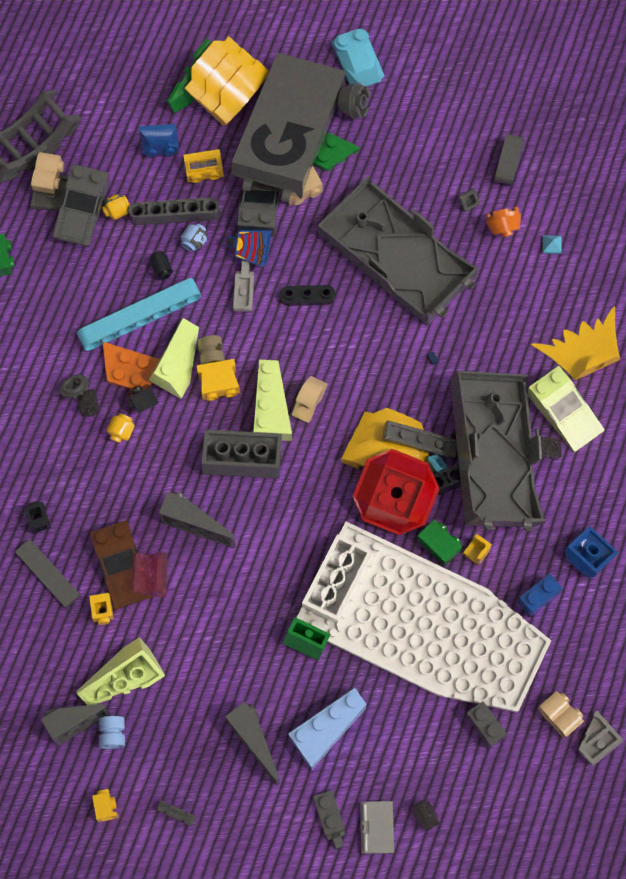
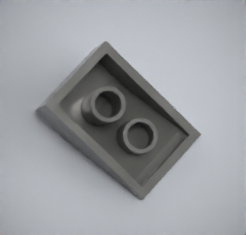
[41,704,110,746]

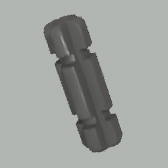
[157,801,196,826]

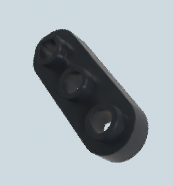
[280,285,336,306]

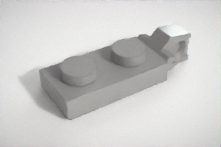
[233,261,254,312]

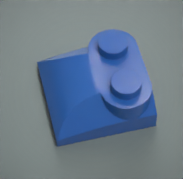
[139,124,179,157]
[565,526,619,578]

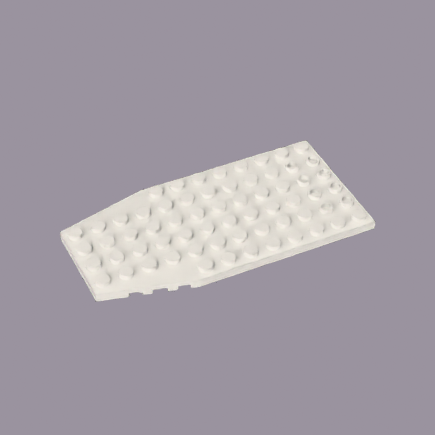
[297,522,551,713]

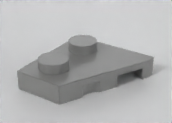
[579,711,623,767]

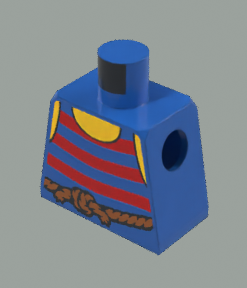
[226,229,272,266]

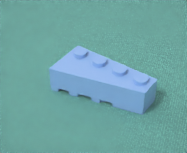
[289,688,366,770]

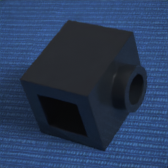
[127,384,159,414]

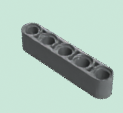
[129,198,220,225]

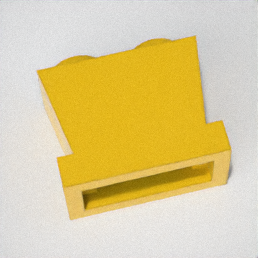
[197,359,240,401]

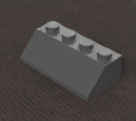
[202,430,282,479]

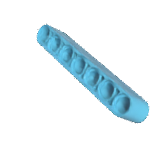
[77,278,201,351]

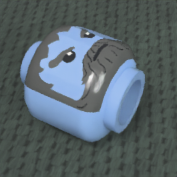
[180,224,208,252]

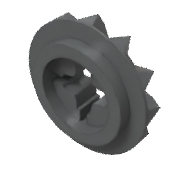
[60,375,90,400]

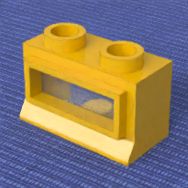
[183,149,224,183]

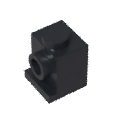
[24,501,52,534]

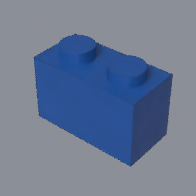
[517,574,563,617]

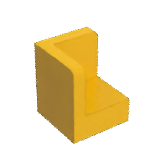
[463,534,492,566]

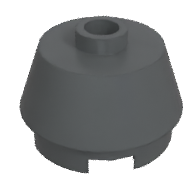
[338,83,370,119]

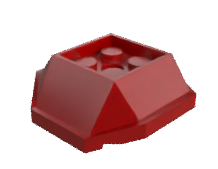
[352,448,440,535]

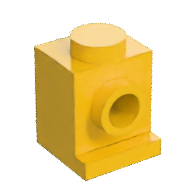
[89,593,114,625]
[92,789,119,822]

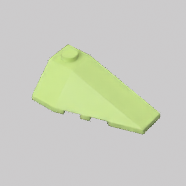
[148,318,199,399]
[76,637,165,705]

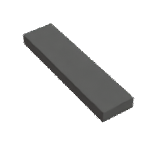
[382,420,457,460]
[15,539,81,609]

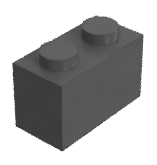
[465,701,507,749]

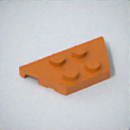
[103,342,159,390]

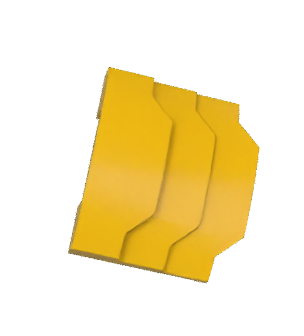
[184,36,269,126]
[341,408,429,470]

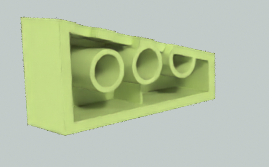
[254,360,292,441]

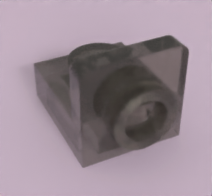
[77,389,100,417]
[541,436,562,459]

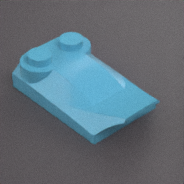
[332,29,384,86]

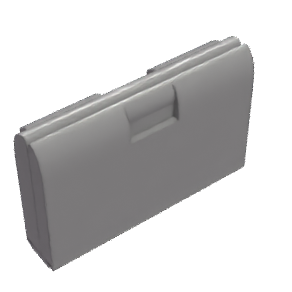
[360,801,394,854]

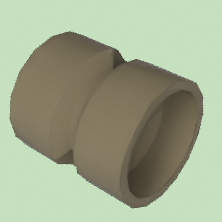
[198,335,225,365]

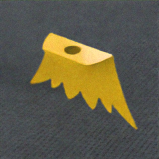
[531,306,621,380]

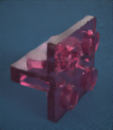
[132,552,168,598]

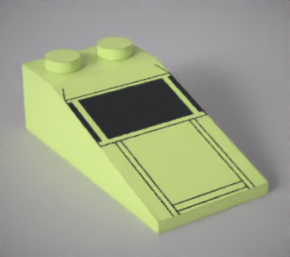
[527,366,604,453]

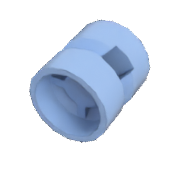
[98,716,125,749]

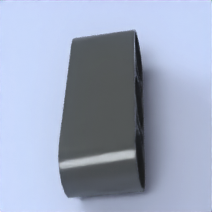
[494,133,524,186]

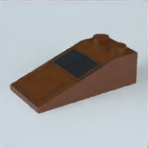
[90,520,153,610]

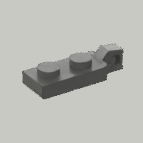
[313,790,345,849]

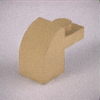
[292,376,328,423]

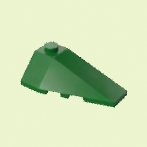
[167,39,212,114]

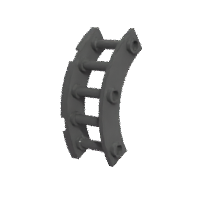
[0,90,82,183]

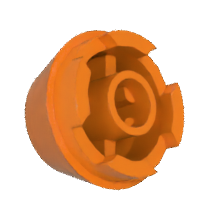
[485,207,522,237]

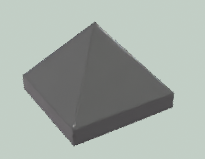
[458,188,480,212]

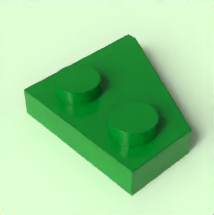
[313,132,359,172]

